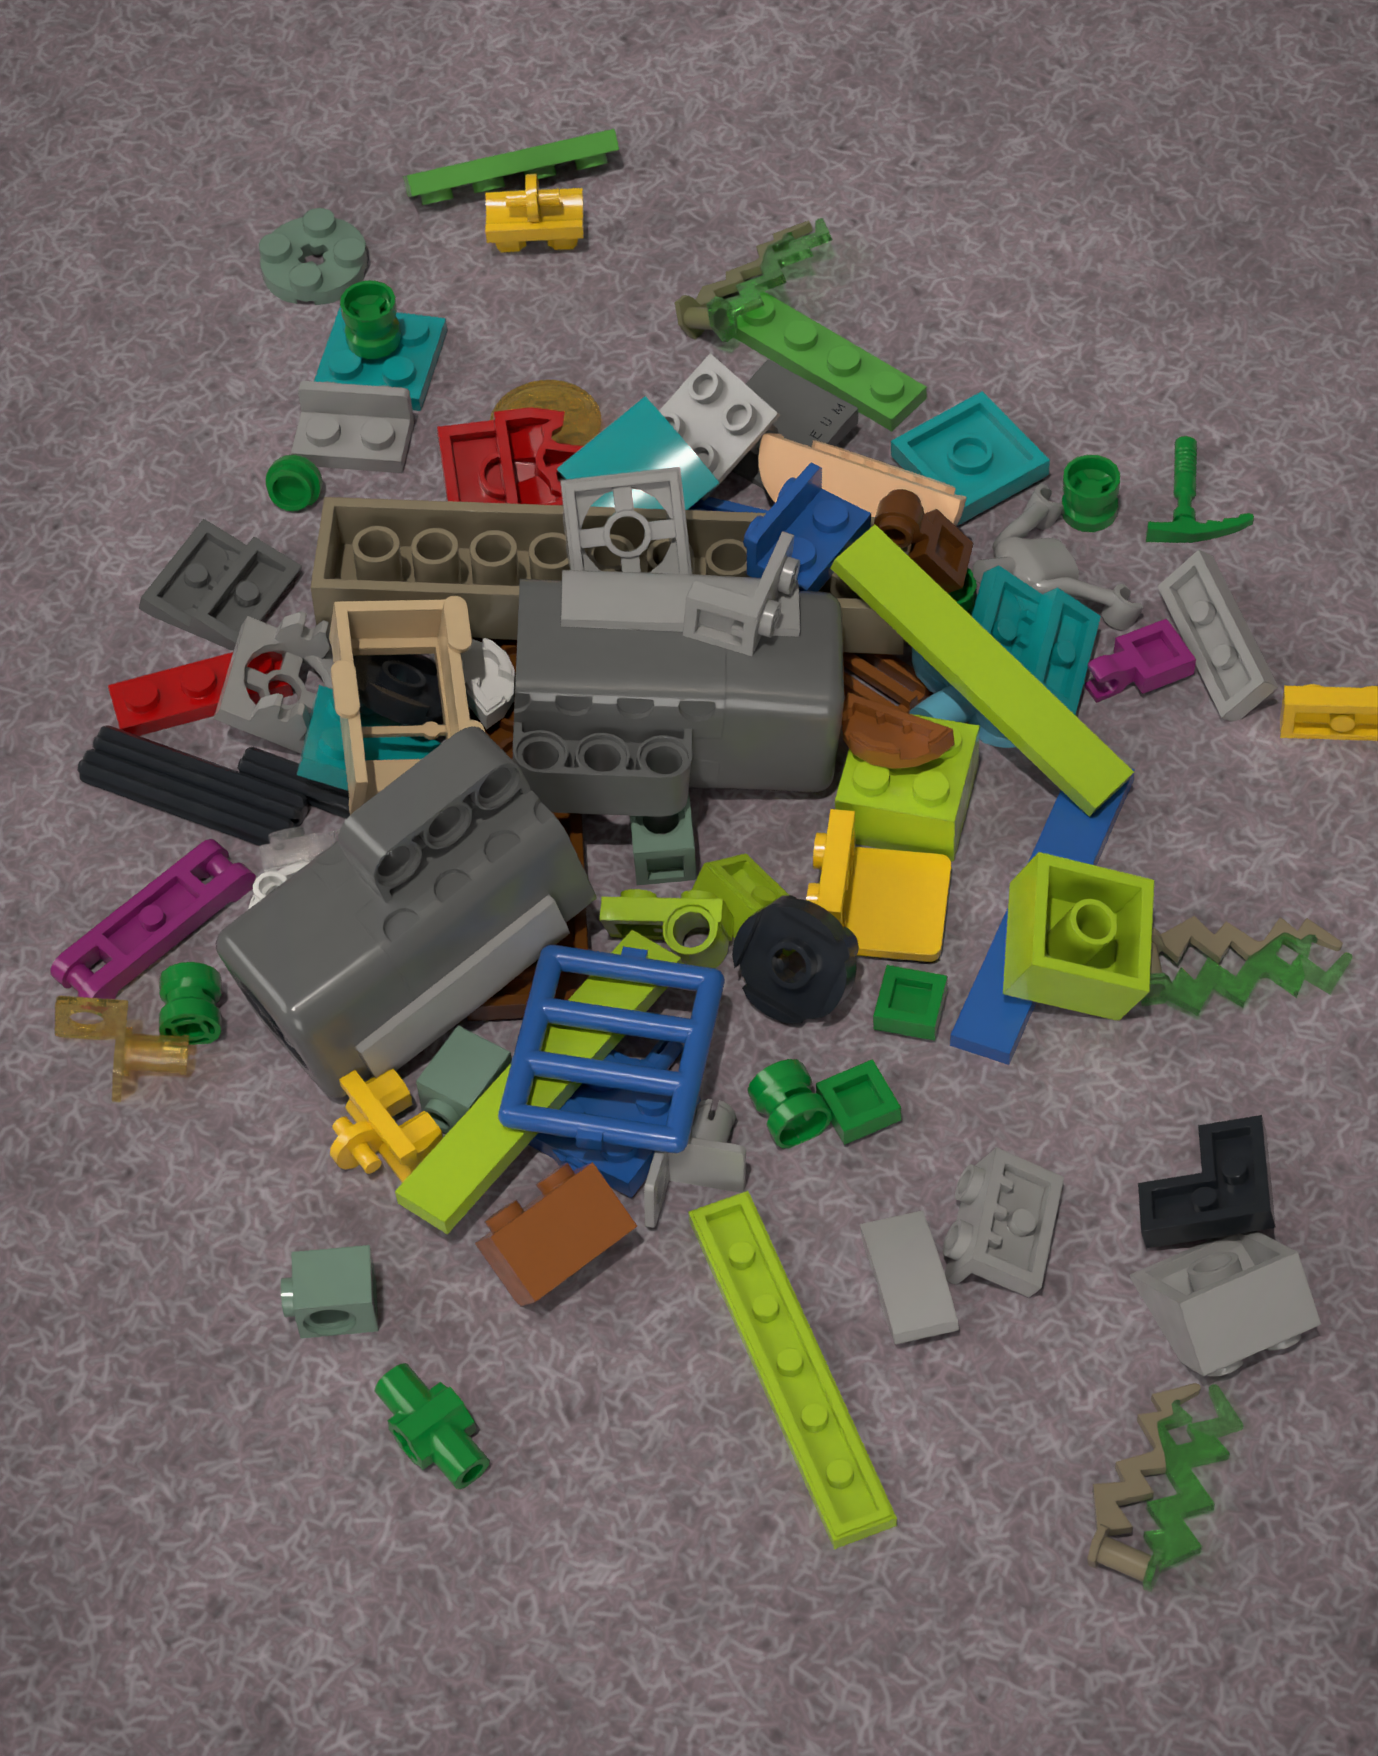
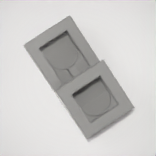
[860,1210,959,1345]

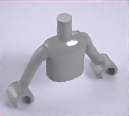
[973,484,1143,631]

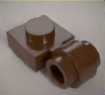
[874,489,974,593]

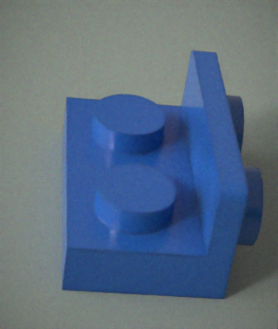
[743,462,872,592]

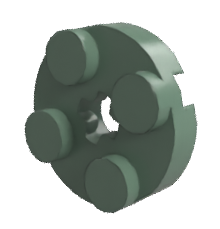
[259,208,368,305]

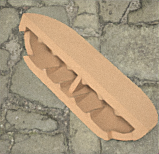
[758,433,967,552]

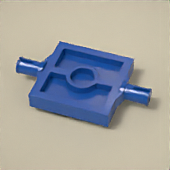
[528,1040,701,1198]

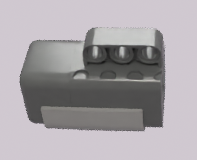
[512,570,844,817]
[216,726,597,1098]

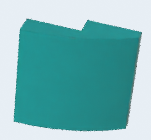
[557,396,720,510]
[972,565,1101,715]

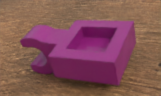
[1085,618,1196,703]

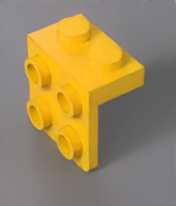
[806,809,951,962]

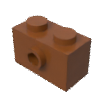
[475,1162,637,1306]

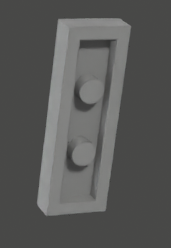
[1157,550,1278,722]

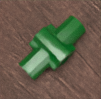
[374,1363,490,1489]

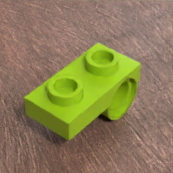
[599,889,734,968]

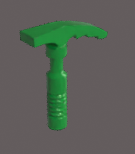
[1145,436,1254,543]

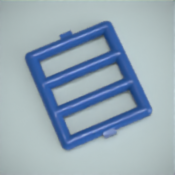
[498,945,725,1153]

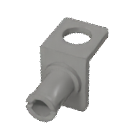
[644,1099,746,1228]

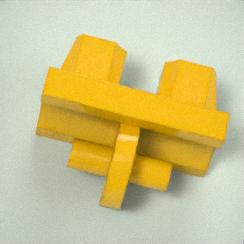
[485,174,584,252]
[330,1068,443,1183]

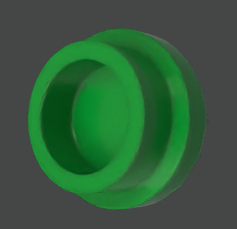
[265,455,323,511]

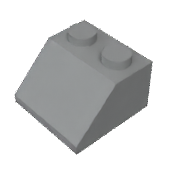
[1130,1231,1321,1377]

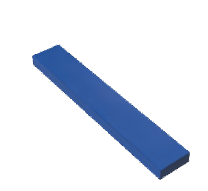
[950,768,1135,1065]

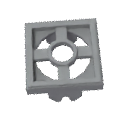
[560,467,692,574]
[213,611,334,753]

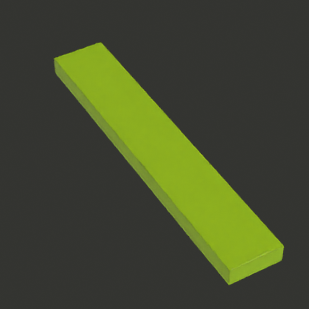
[830,525,1134,817]
[395,930,682,1235]
[688,1191,897,1549]

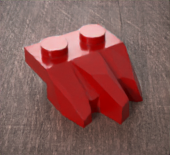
[437,407,584,506]

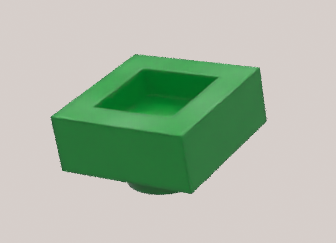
[873,965,948,1041]
[816,1059,901,1145]

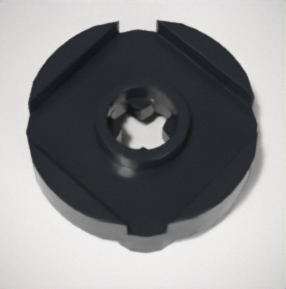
[353,654,444,737]
[732,895,859,1024]

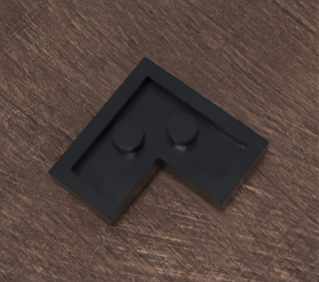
[1138,1115,1276,1248]

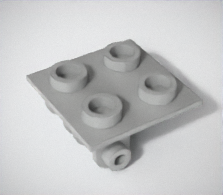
[659,353,780,501]

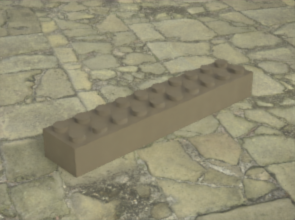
[310,497,908,655]

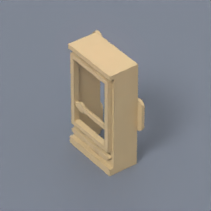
[329,596,485,815]

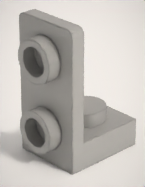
[683,531,800,656]

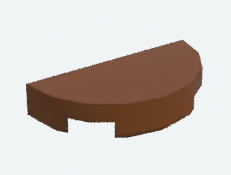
[842,692,955,769]

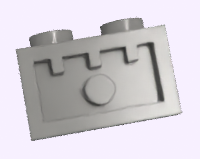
[291,381,414,473]
[943,1147,1064,1297]

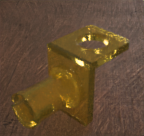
[55,996,189,1102]

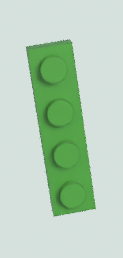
[403,129,619,205]
[722,286,927,432]

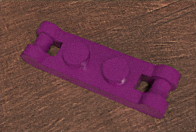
[50,839,256,1013]

